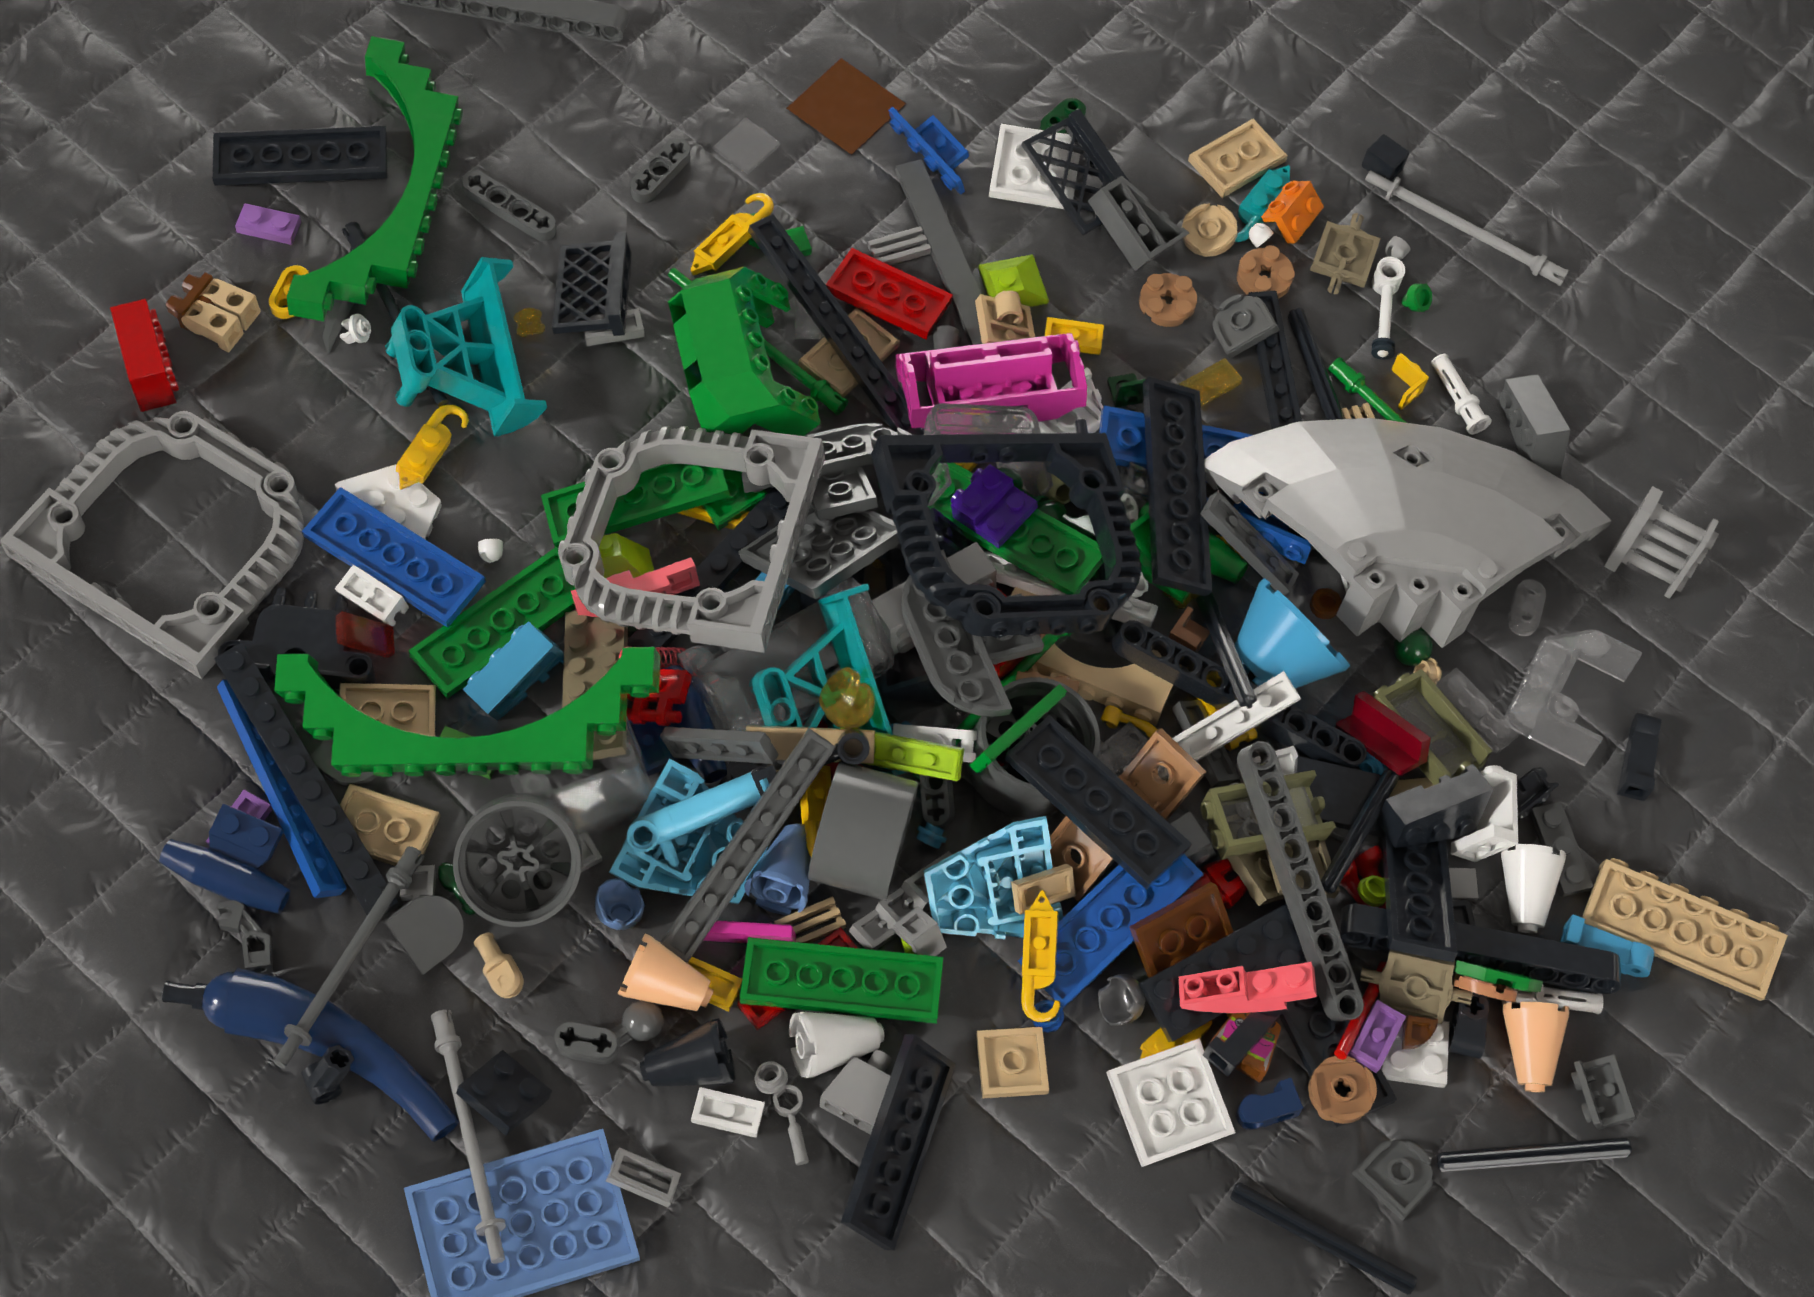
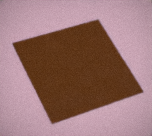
[786,58,906,155]

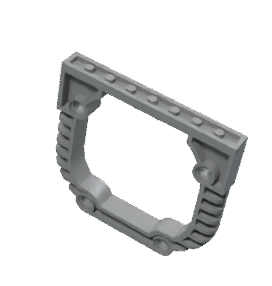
[0,411,305,679]
[558,426,825,653]

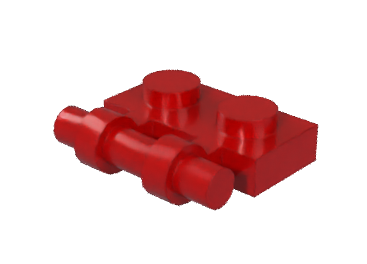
[627,669,692,726]

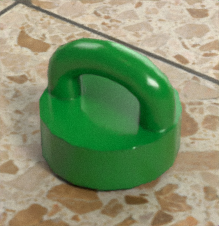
[1401,284,1432,312]

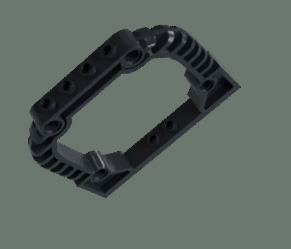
[871,433,1142,638]

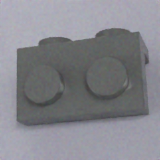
[1571,1054,1637,1130]

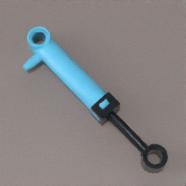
[626,729,870,868]

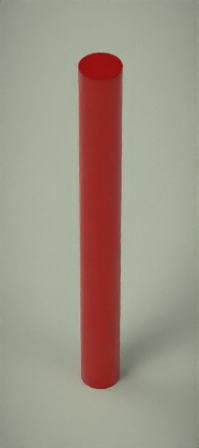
[1334,962,1387,1060]

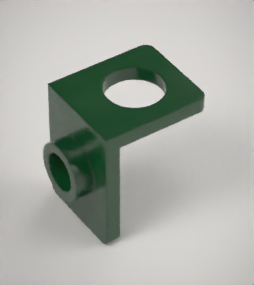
[1107,373,1145,408]

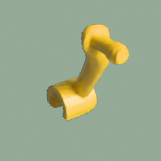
[1101,705,1158,738]

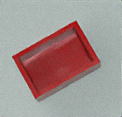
[110,299,179,412]

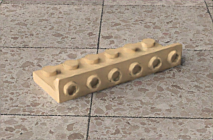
[1582,858,1788,1001]

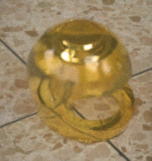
[819,667,875,729]

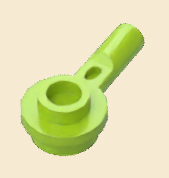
[1357,875,1386,907]

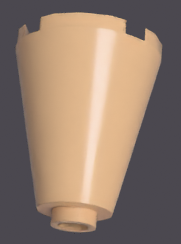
[617,933,714,1011]
[1503,1002,1569,1092]

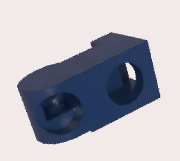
[1236,1078,1303,1130]

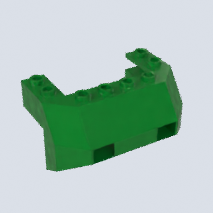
[668,267,821,436]

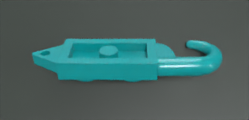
[1235,165,1290,242]

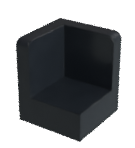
[1362,134,1410,181]

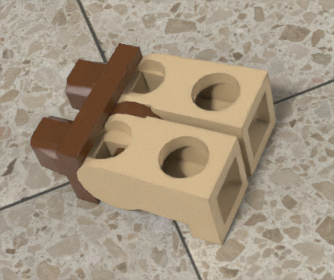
[166,272,261,353]

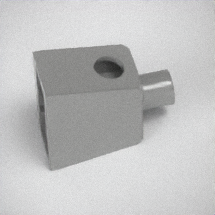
[820,1050,892,1135]

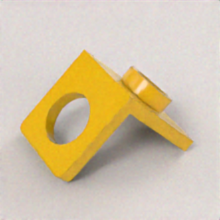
[1392,353,1429,410]

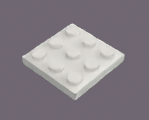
[989,124,1080,209]
[1106,1038,1236,1167]

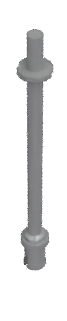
[1365,170,1569,286]
[431,1010,506,1264]

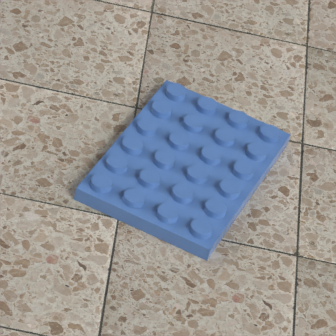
[404,1129,640,1297]

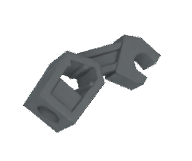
[218,900,274,974]

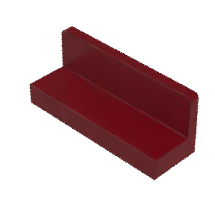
[1335,691,1431,775]

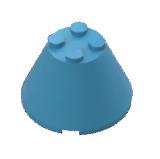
[1235,578,1350,688]

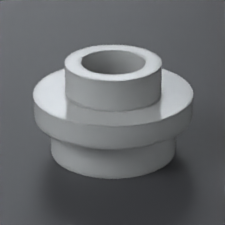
[754,1061,788,1094]

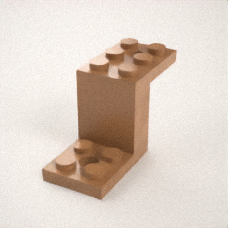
[1050,728,1207,902]

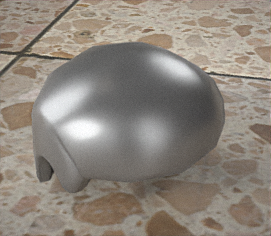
[1098,974,1145,1026]

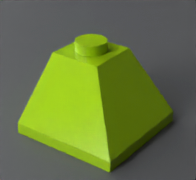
[978,254,1049,307]
[599,533,654,578]

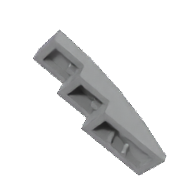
[849,851,952,950]

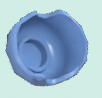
[595,878,645,930]

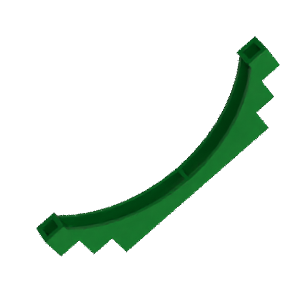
[287,36,463,322]
[274,647,660,777]

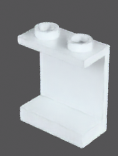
[1451,765,1518,862]

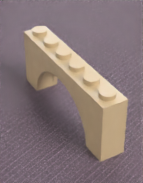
[1011,587,1182,726]

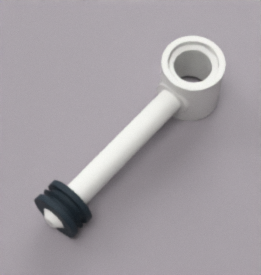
[1371,257,1405,359]

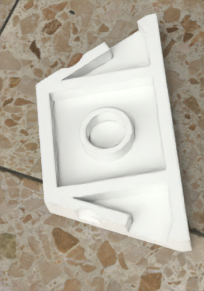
[1008,367,1103,434]
[335,464,442,540]

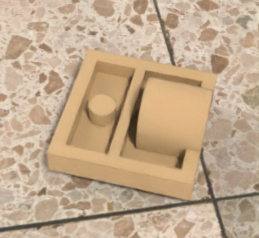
[975,290,1035,344]

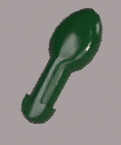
[438,862,476,915]

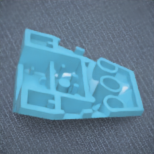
[609,758,768,904]
[923,816,1063,939]

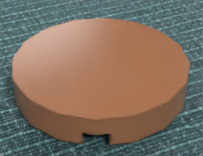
[1453,973,1518,1002]

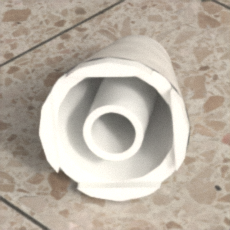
[1501,844,1566,934]
[789,1012,884,1078]

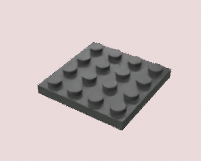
[738,504,900,599]

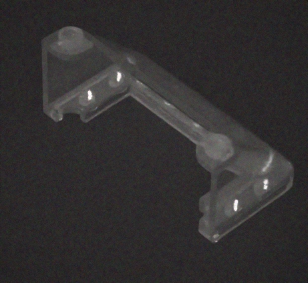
[678,577,895,731]

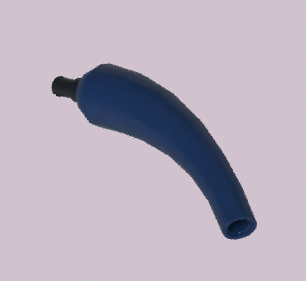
[162,968,459,1142]

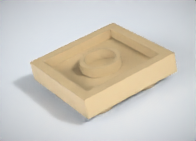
[976,1027,1049,1098]

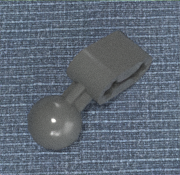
[554,1000,664,1065]

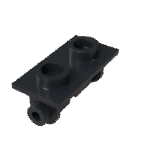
[1517,767,1559,821]

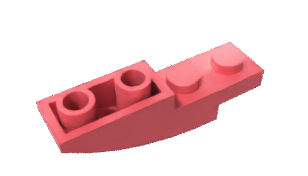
[571,557,700,617]
[1179,962,1317,1013]

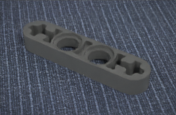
[462,171,556,241]

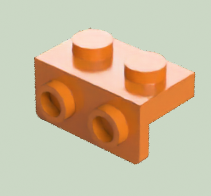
[1261,181,1324,243]

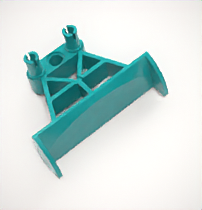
[385,257,547,436]
[749,583,906,776]

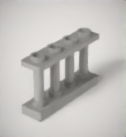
[1604,486,1719,599]

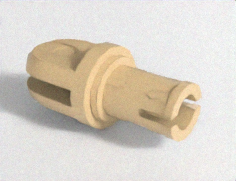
[474,932,524,998]

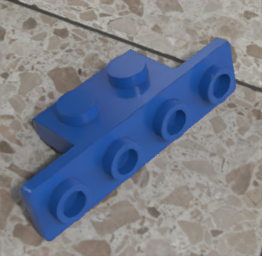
[888,107,969,195]
[1206,497,1312,564]

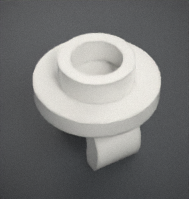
[340,314,371,344]

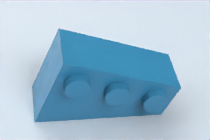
[463,621,564,721]

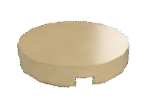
[1182,203,1237,257]

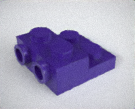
[951,464,1038,548]

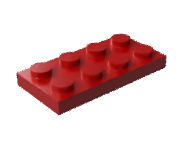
[826,248,953,340]

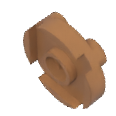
[1237,245,1295,299]
[1139,273,1197,327]
[1308,1056,1377,1124]

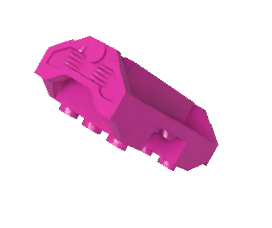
[896,333,1087,434]

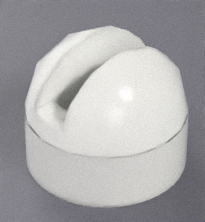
[1249,223,1274,248]
[478,539,503,563]

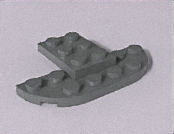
[742,423,912,521]
[901,550,1044,717]

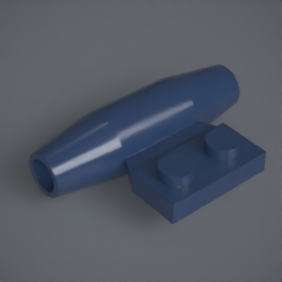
[627,665,727,783]
[159,804,291,914]

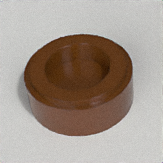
[1310,588,1342,619]

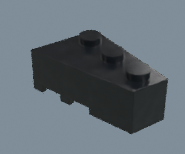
[1376,764,1494,848]

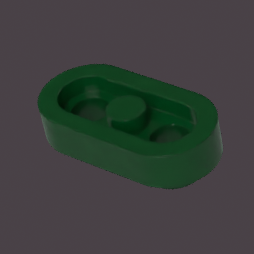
[1040,98,1086,134]

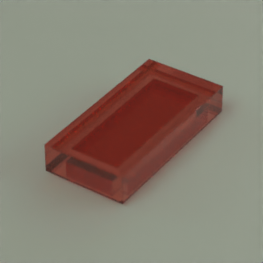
[336,611,395,658]

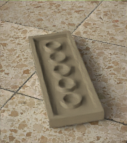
[562,611,628,760]

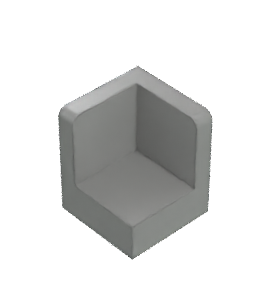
[893,907,947,956]

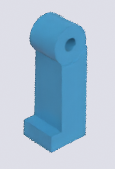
[1560,914,1655,978]

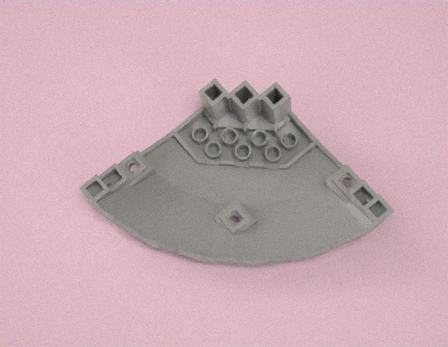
[1204,418,1611,648]

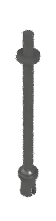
[274,846,425,1068]

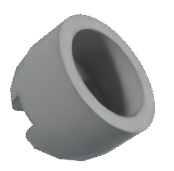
[1385,236,1410,260]

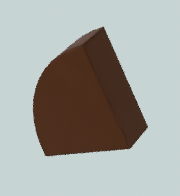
[1402,1015,1438,1050]

